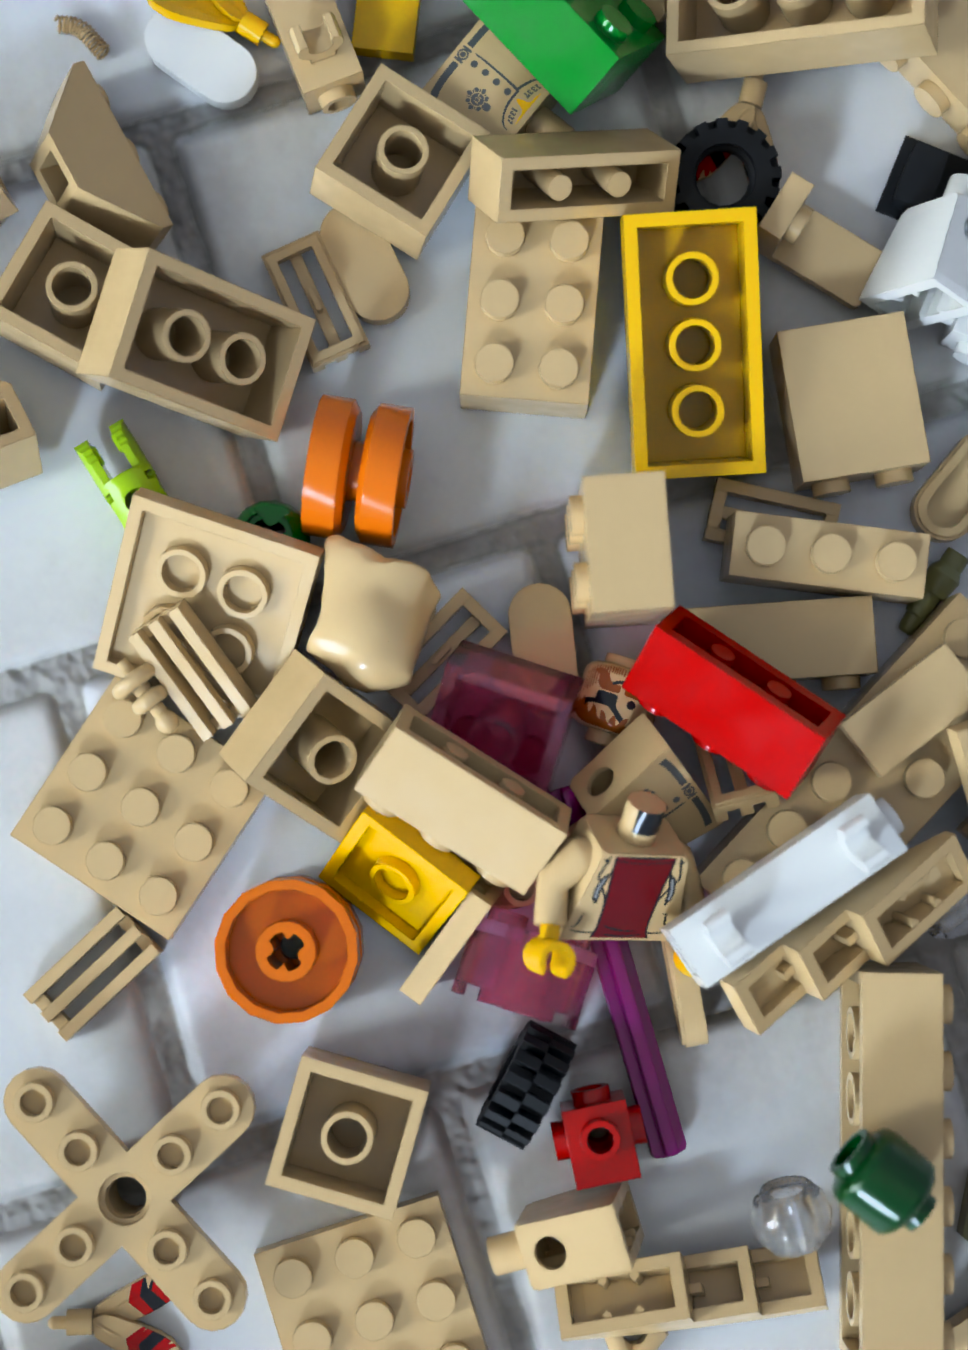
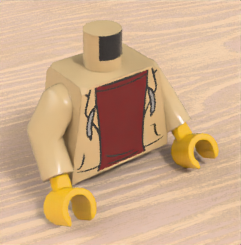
[523,791,705,978]

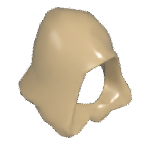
[307,534,441,693]

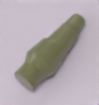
[899,547,968,636]

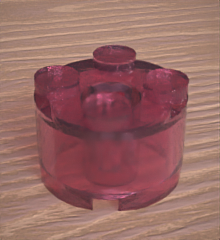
[451,906,598,1031]

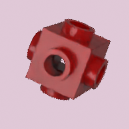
[550,1083,647,1191]

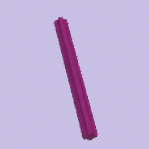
[548,785,687,1158]

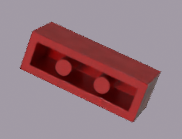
[621,605,846,800]

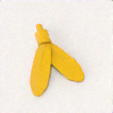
[147,0,280,48]

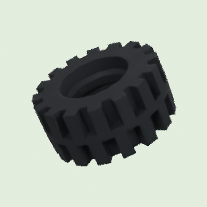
[674,118,782,223]

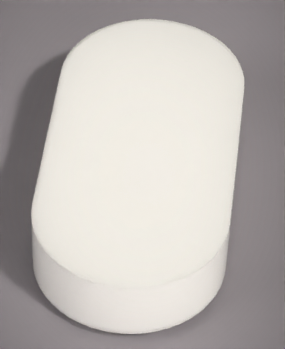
[144,12,259,110]

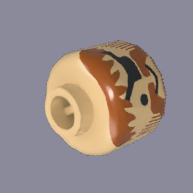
[571,653,656,747]

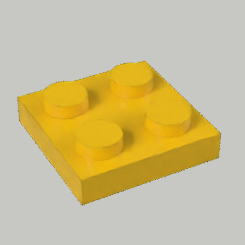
[318,805,481,955]

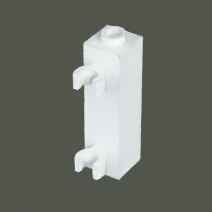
[660,793,908,989]

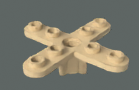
[0,1066,256,1331]

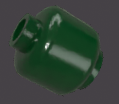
[830,1128,936,1234]

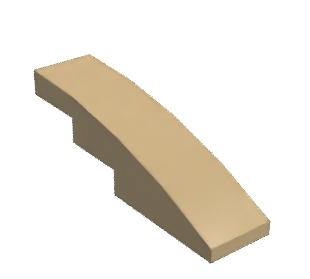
[719,831,968,1035]
[554,1239,829,1341]

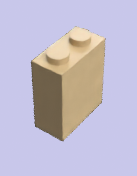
[769,311,931,499]

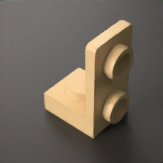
[757,172,882,310]

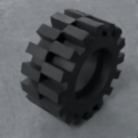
[476,1020,577,1150]

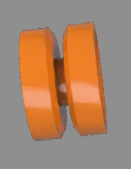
[301,394,414,549]
[214,875,364,1024]

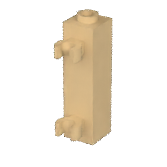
[264,0,366,115]

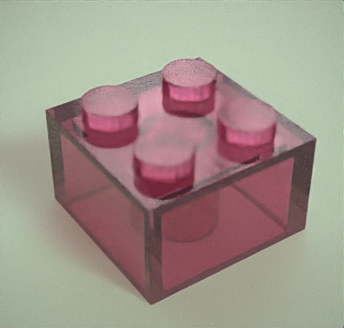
[431,640,585,794]

